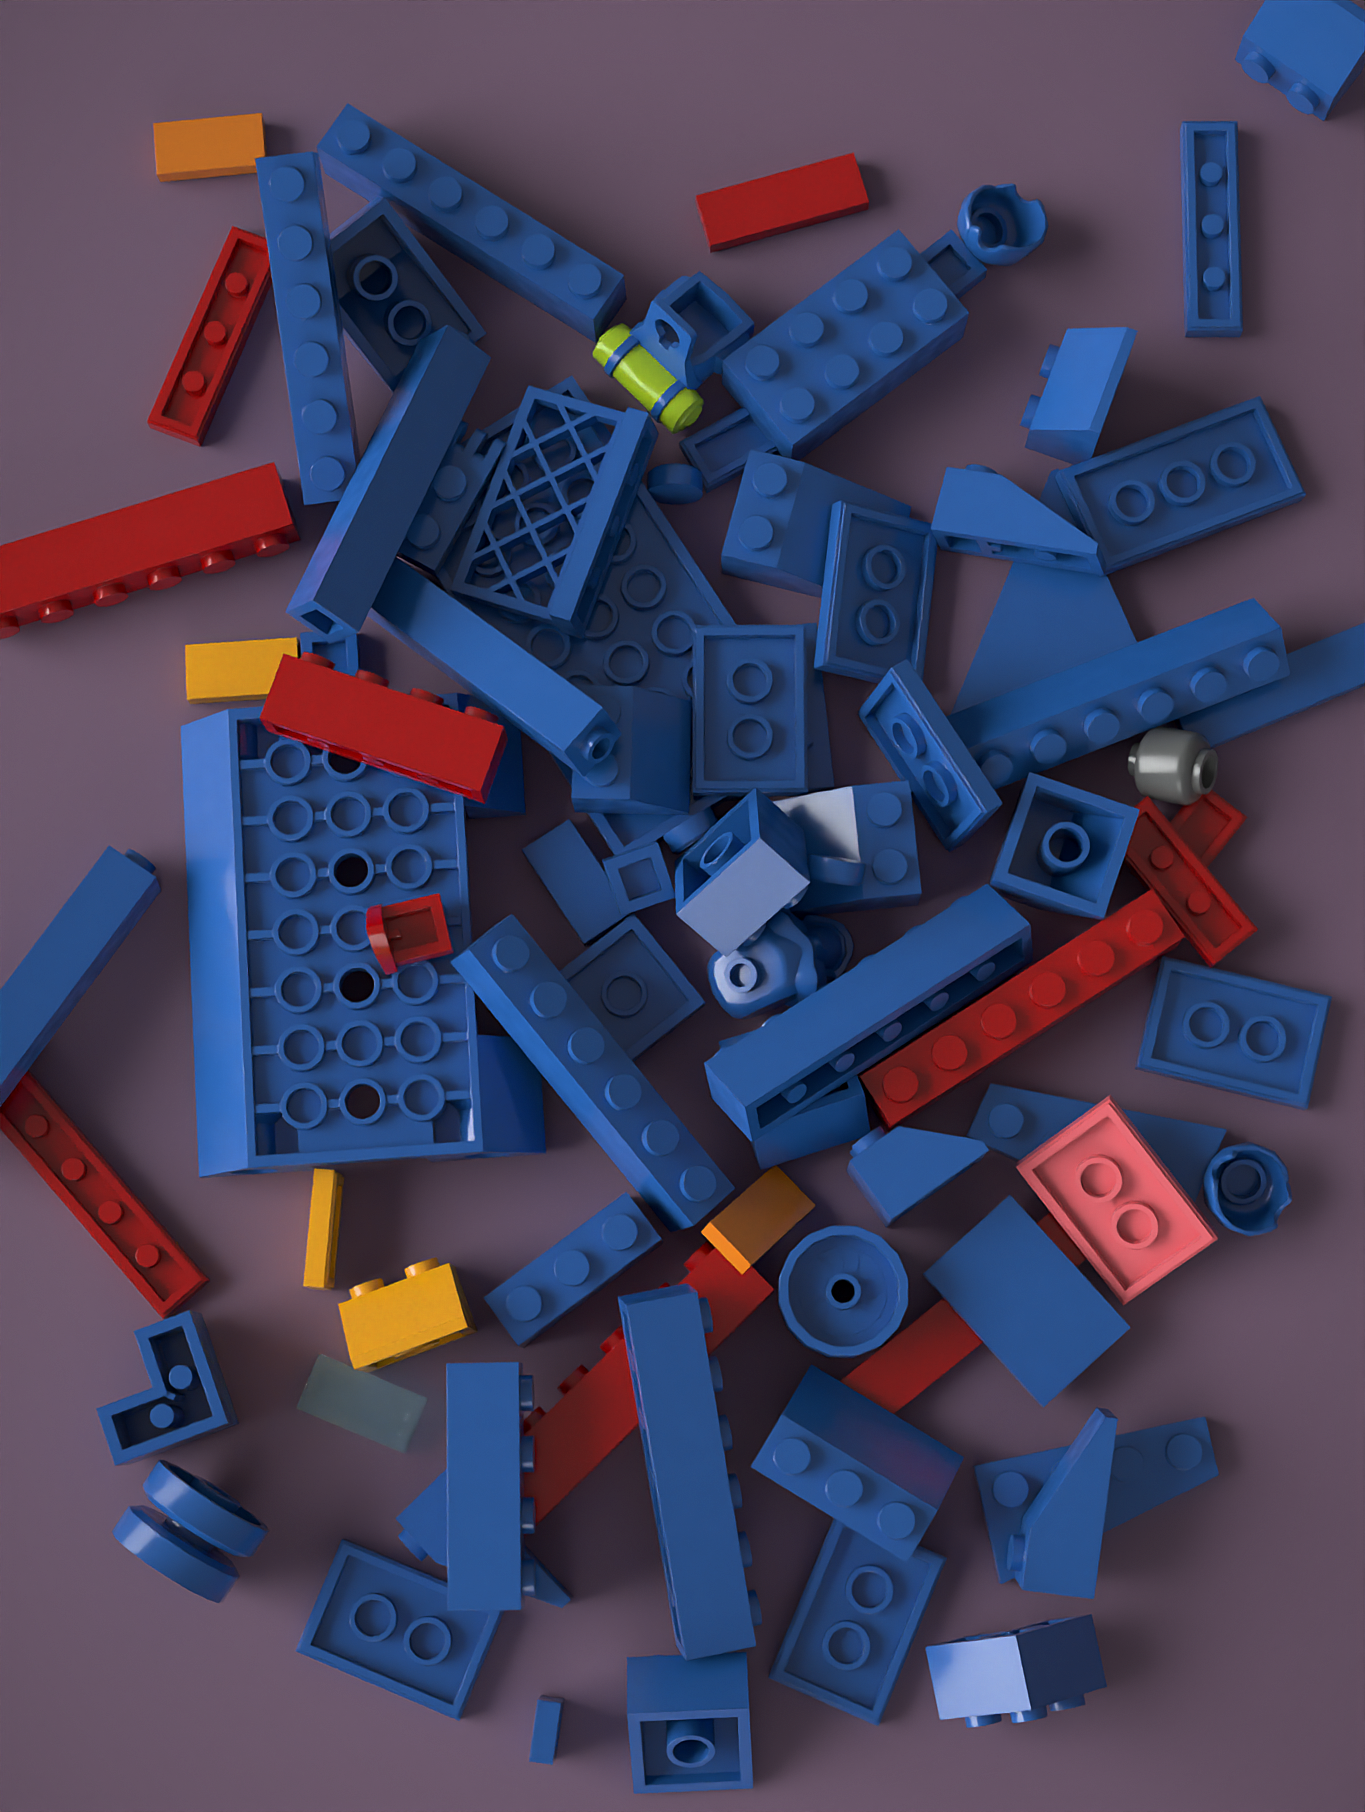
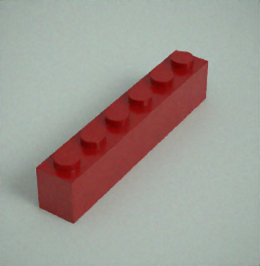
[0,462,301,639]
[859,889,1185,1133]
[524,1240,774,1537]

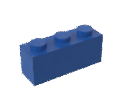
[484,1191,663,1348]

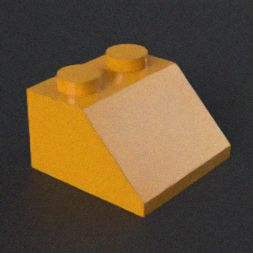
[338,1257,478,1373]

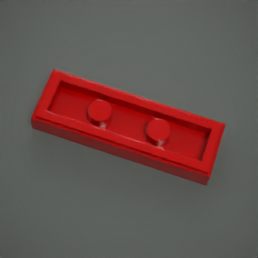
[695,152,869,253]
[1123,796,1258,967]

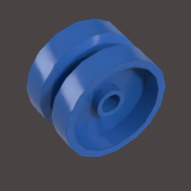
[778,1226,908,1358]
[112,1460,270,1603]

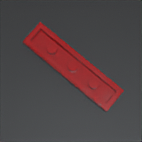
[147,226,272,447]

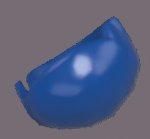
[957,183,1049,266]
[1203,1141,1292,1236]

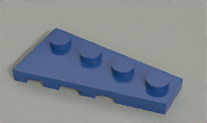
[965,1083,1227,1203]
[973,1416,1219,1584]

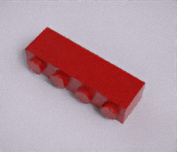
[259,652,508,804]

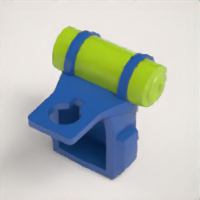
[592,271,755,434]

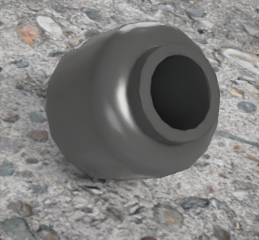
[1128,726,1218,805]

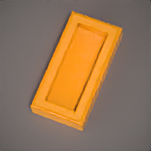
[185,637,300,704]
[303,1168,344,1290]

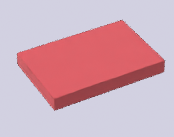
[1016,1095,1218,1306]

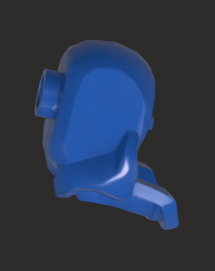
[707,907,854,1020]

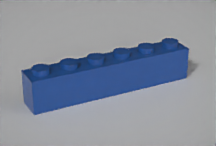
[316,103,627,343]
[255,151,361,505]
[946,598,1290,790]
[704,884,1033,1142]
[450,914,735,1232]
[618,1283,762,1661]

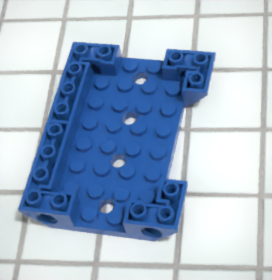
[181,693,547,1178]

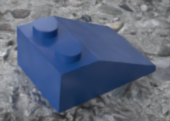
[330,197,487,393]
[721,449,912,598]
[772,780,922,917]

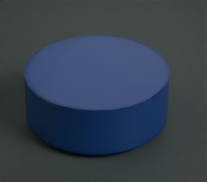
[647,463,703,505]
[663,806,719,855]
[808,854,866,886]

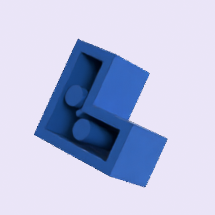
[96,1310,239,1466]
[925,1614,1107,1728]

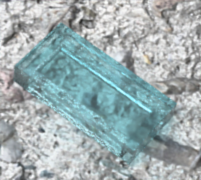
[296,1353,429,1453]

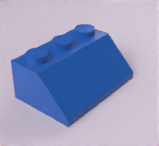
[750,1364,964,1563]

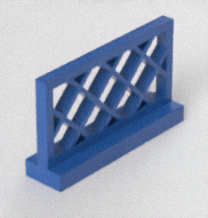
[450,385,659,639]

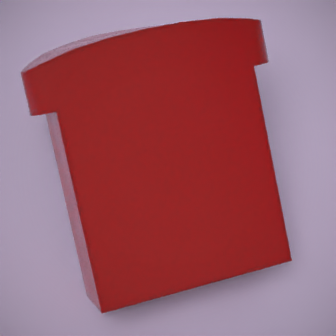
[366,893,454,975]

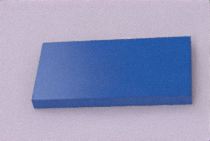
[1055,396,1306,577]

